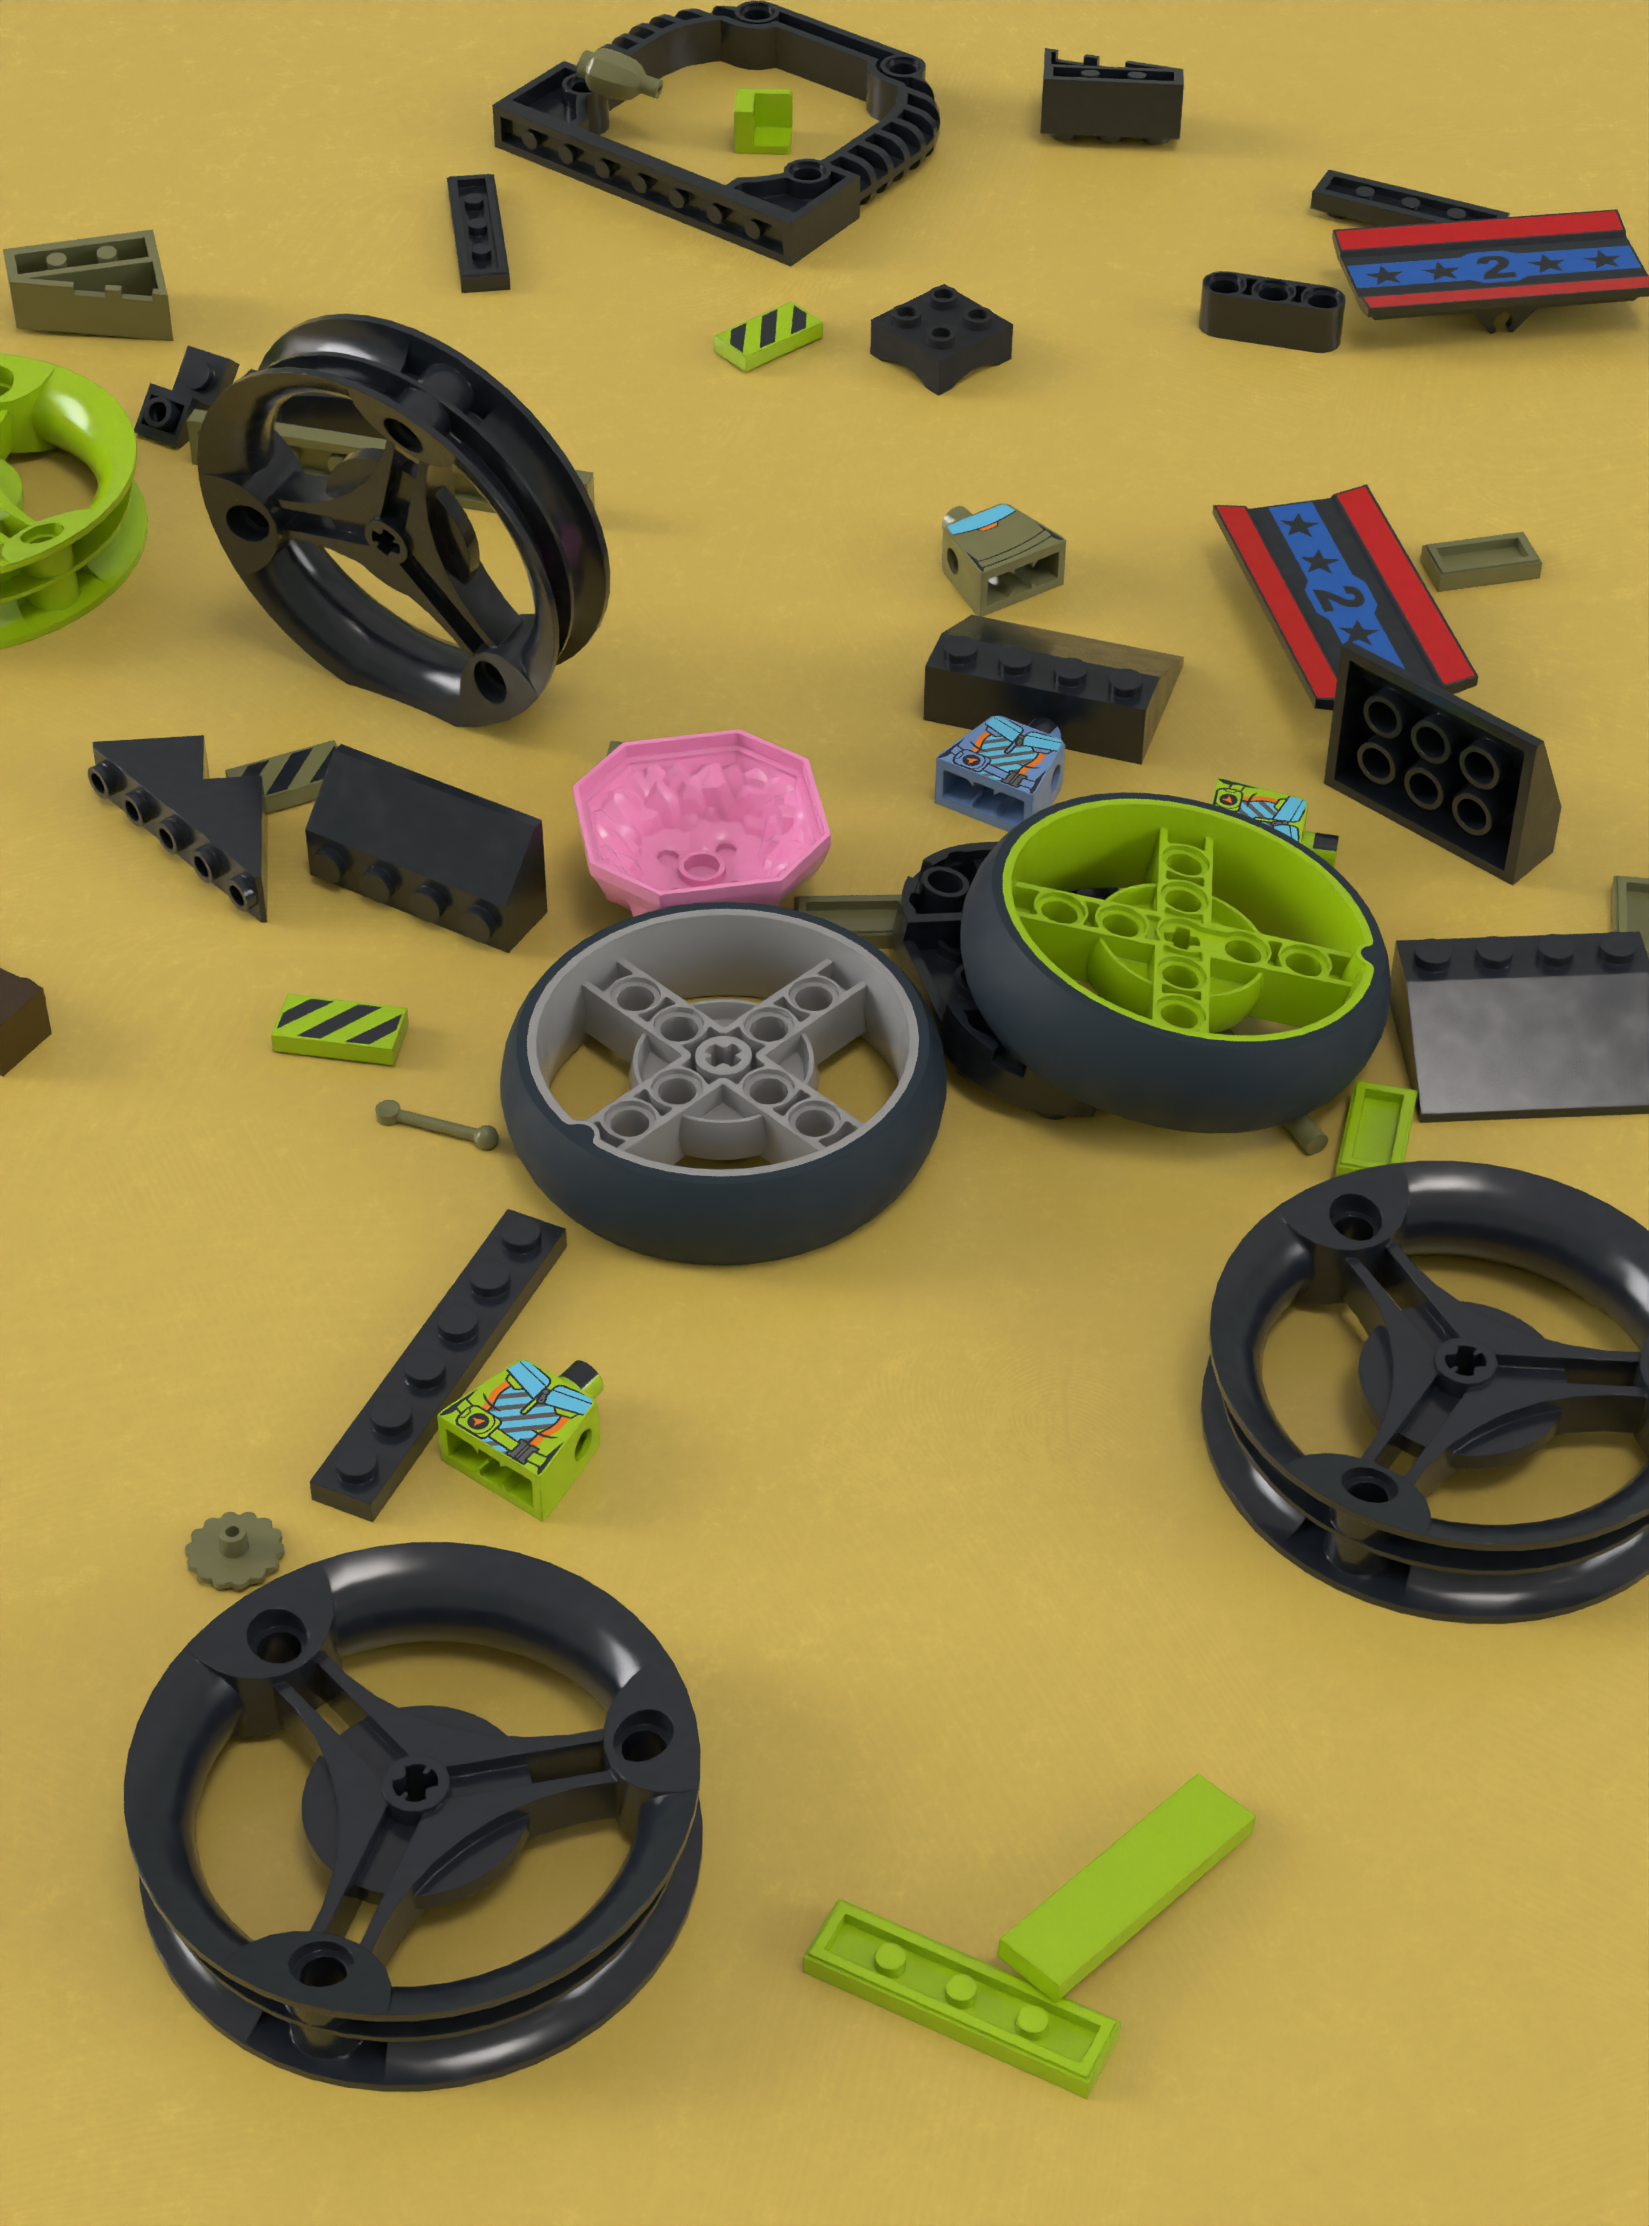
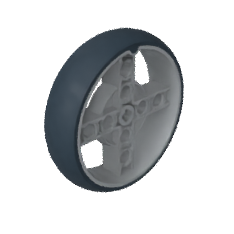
[500,902,947,1265]

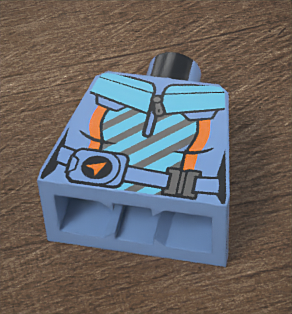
[935,716,1065,832]

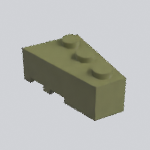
[3,230,173,341]

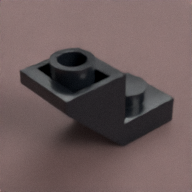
[134,345,240,448]

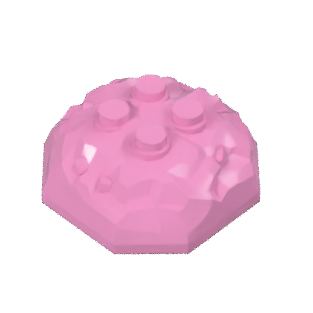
[572,729,831,917]

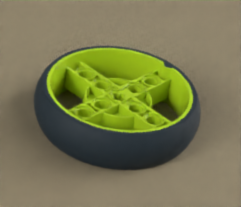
[961,792,1391,1134]

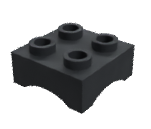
[870,284,1013,396]

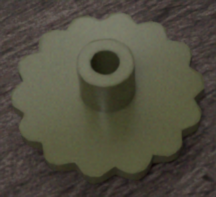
[185,1512,285,1590]

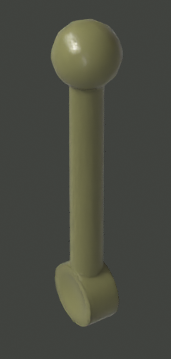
[375,1100,499,1150]

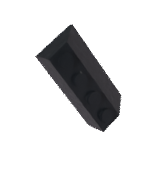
[305,744,548,953]

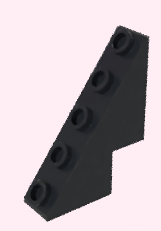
[88,735,268,923]

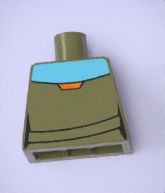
[942,504,1066,617]

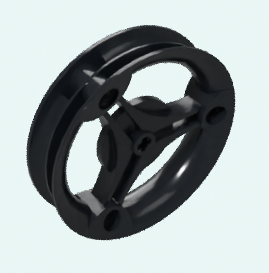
[197,314,610,727]
[1201,1161,1649,1624]
[124,1542,703,2092]

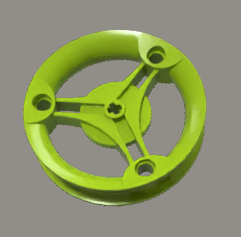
[0,353,148,650]

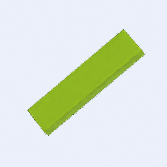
[997,1773,1256,2003]
[803,1898,1121,2099]

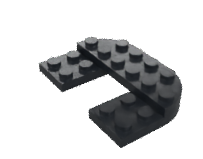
[892,842,1119,1120]

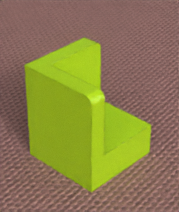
[734,88,793,155]

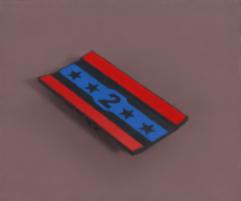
[1332,209,1649,334]
[1212,484,1478,711]

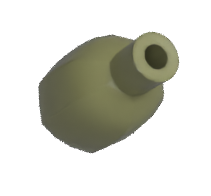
[577,48,663,101]

